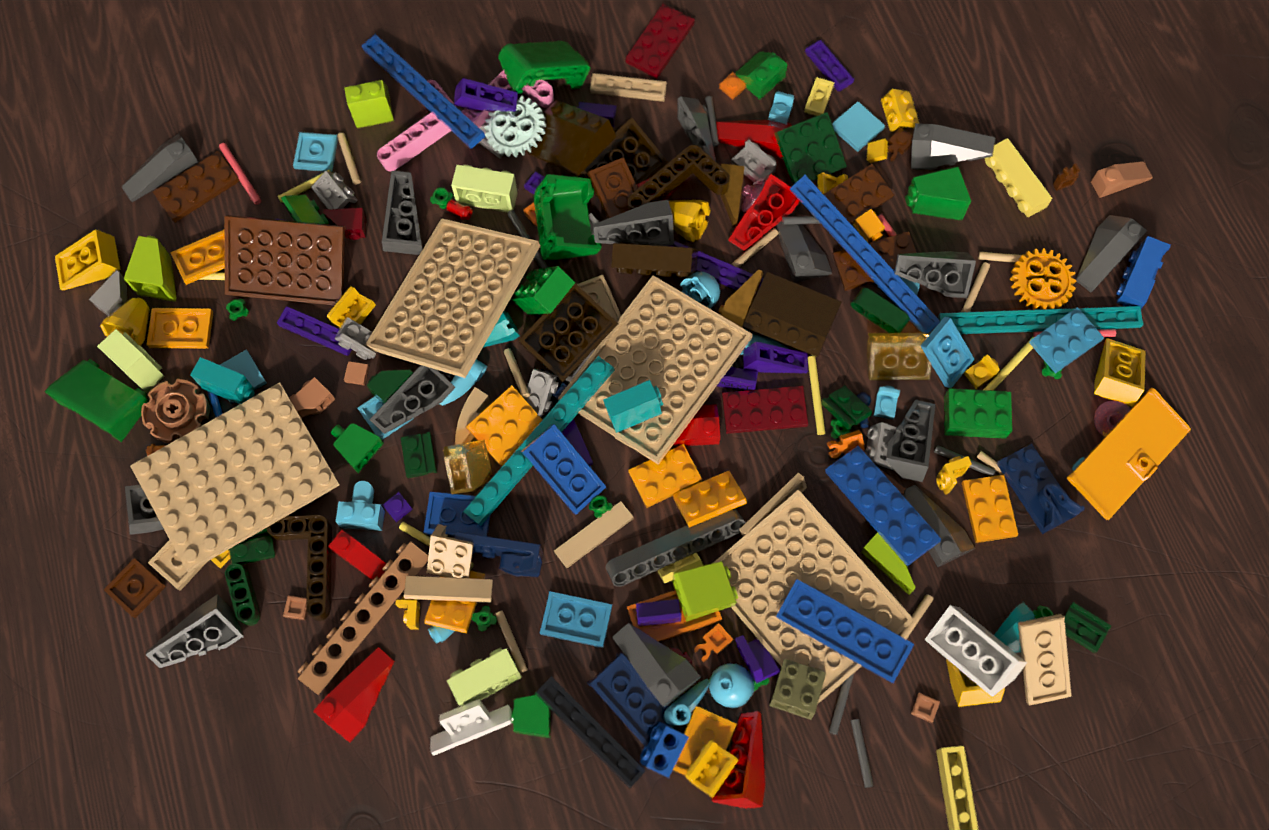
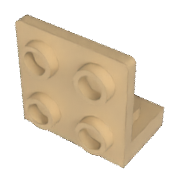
[427,524,474,579]

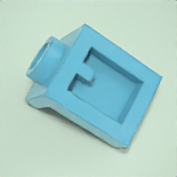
[768,92,794,124]
[873,386,900,420]

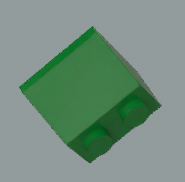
[735,52,788,99]
[281,195,329,224]

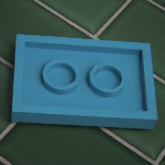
[1029,307,1104,374]
[920,317,975,388]
[540,591,612,648]

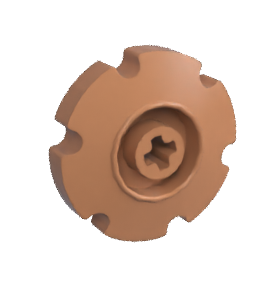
[141,379,210,443]

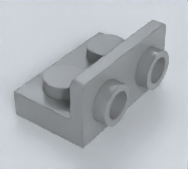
[311,171,357,209]
[334,317,376,360]
[525,369,559,417]
[865,422,897,470]

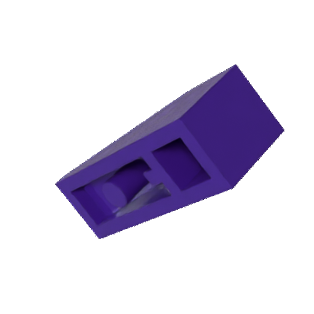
[454,78,518,112]
[743,341,808,373]

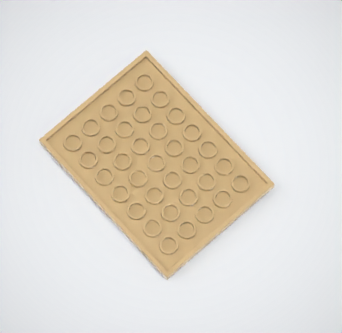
[365,218,540,378]
[558,276,752,464]
[130,383,340,572]
[712,490,915,704]

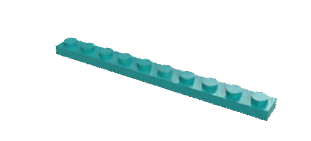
[938,306,1143,334]
[463,356,615,526]

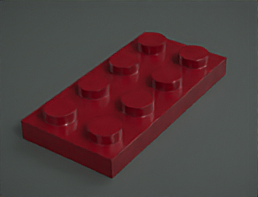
[625,4,695,78]
[722,386,808,434]

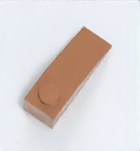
[1091,161,1153,198]

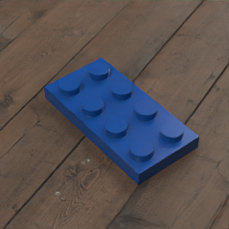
[521,424,606,515]

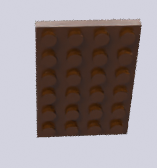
[224,215,345,305]

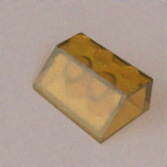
[867,333,931,380]

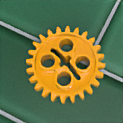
[1010,248,1077,310]

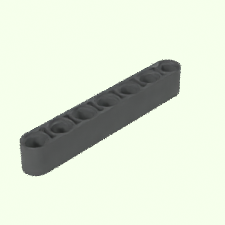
[606,508,746,586]

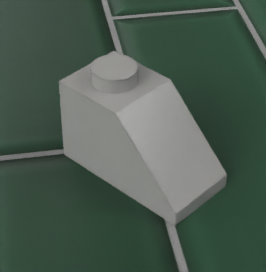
[89,270,127,316]

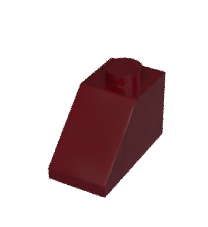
[323,208,366,240]

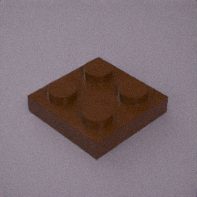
[104,558,166,618]

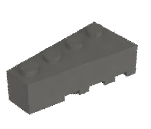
[382,171,422,255]

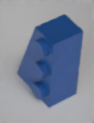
[1116,236,1171,309]

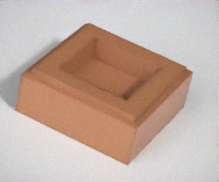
[344,361,369,385]
[283,595,307,620]
[911,693,940,723]

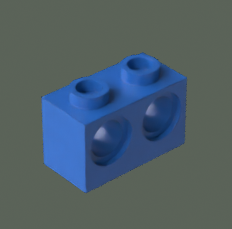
[640,721,689,778]

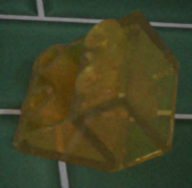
[444,440,493,494]

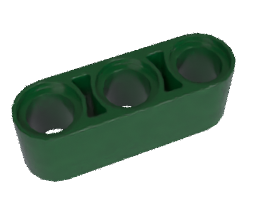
[850,287,910,336]
[225,563,261,626]

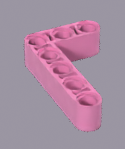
[461,70,554,128]
[377,80,457,171]

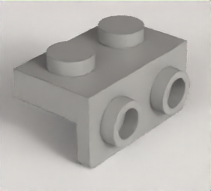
[731,140,776,187]

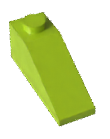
[861,533,916,595]

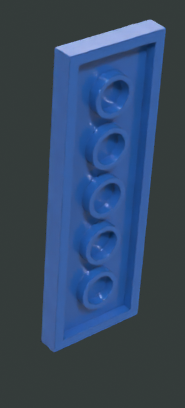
[825,446,941,566]
[776,579,914,683]

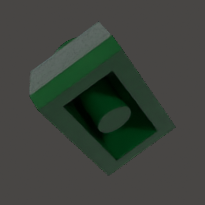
[367,370,413,404]

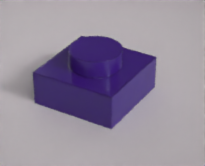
[382,492,413,522]

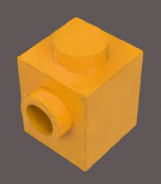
[853,209,885,242]

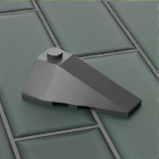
[677,96,716,171]
[911,123,995,170]
[122,134,199,202]
[593,200,674,246]
[775,212,832,283]
[1076,215,1147,293]
[894,251,976,298]
[370,365,456,434]
[886,400,936,482]
[125,485,164,535]
[903,485,975,567]
[145,594,244,668]
[613,623,701,706]

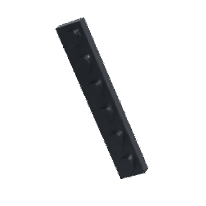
[535,676,646,788]

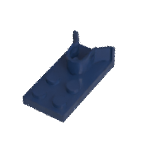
[996,444,1085,534]
[454,532,544,577]
[587,652,679,746]

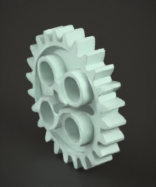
[484,96,546,157]

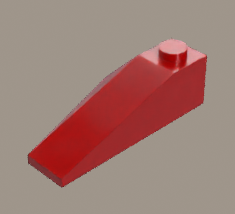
[716,120,792,158]
[728,174,800,251]
[672,404,720,447]
[314,647,395,743]
[711,712,765,808]

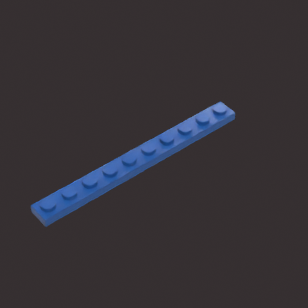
[362,35,486,149]
[790,175,940,336]

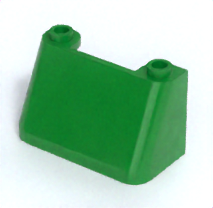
[498,41,590,93]
[534,174,602,261]
[44,359,149,442]

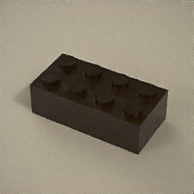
[611,243,698,278]

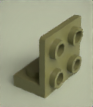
[769,659,826,720]

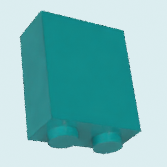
[190,357,255,404]
[603,380,663,433]

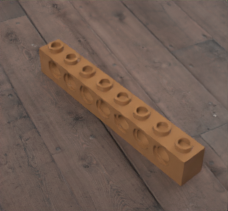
[298,542,428,695]

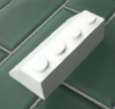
[925,605,1027,697]

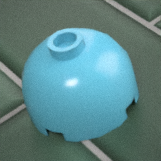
[680,271,720,309]
[709,663,754,708]

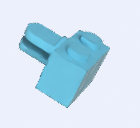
[336,481,385,531]

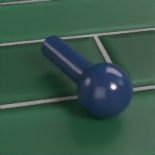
[857,392,871,428]

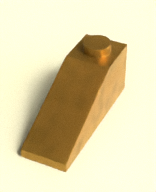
[718,164,745,227]
[718,270,764,328]

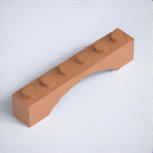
[289,377,335,418]

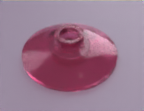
[741,177,766,212]
[1094,401,1131,437]

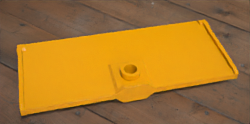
[1067,388,1191,520]

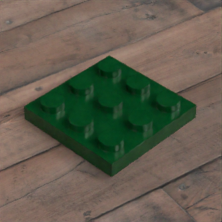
[774,112,847,185]

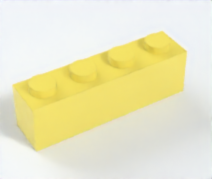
[985,138,1052,218]
[936,746,978,830]

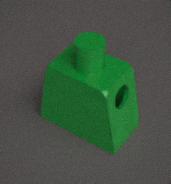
[331,423,384,473]
[511,695,550,738]

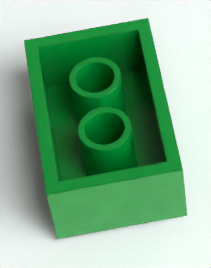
[512,266,575,315]
[944,389,1012,439]

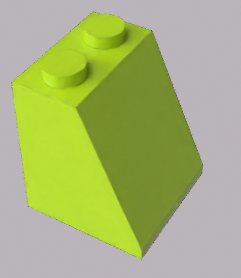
[344,80,394,128]
[124,236,177,302]
[672,561,738,622]

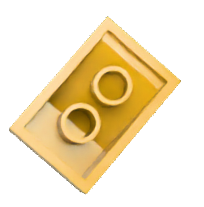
[55,229,120,290]
[1094,338,1146,407]
[946,658,1005,707]

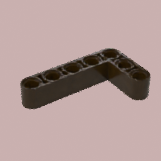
[628,145,730,211]
[267,515,332,621]

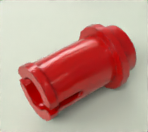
[447,199,473,220]

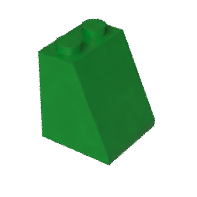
[905,167,971,220]

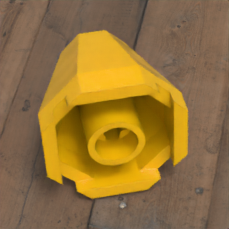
[669,200,710,242]
[100,298,150,346]

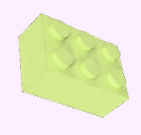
[451,165,518,212]
[97,329,165,393]
[447,648,522,706]

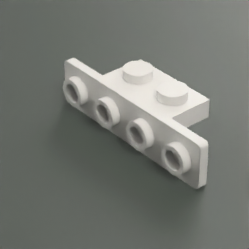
[430,699,512,755]

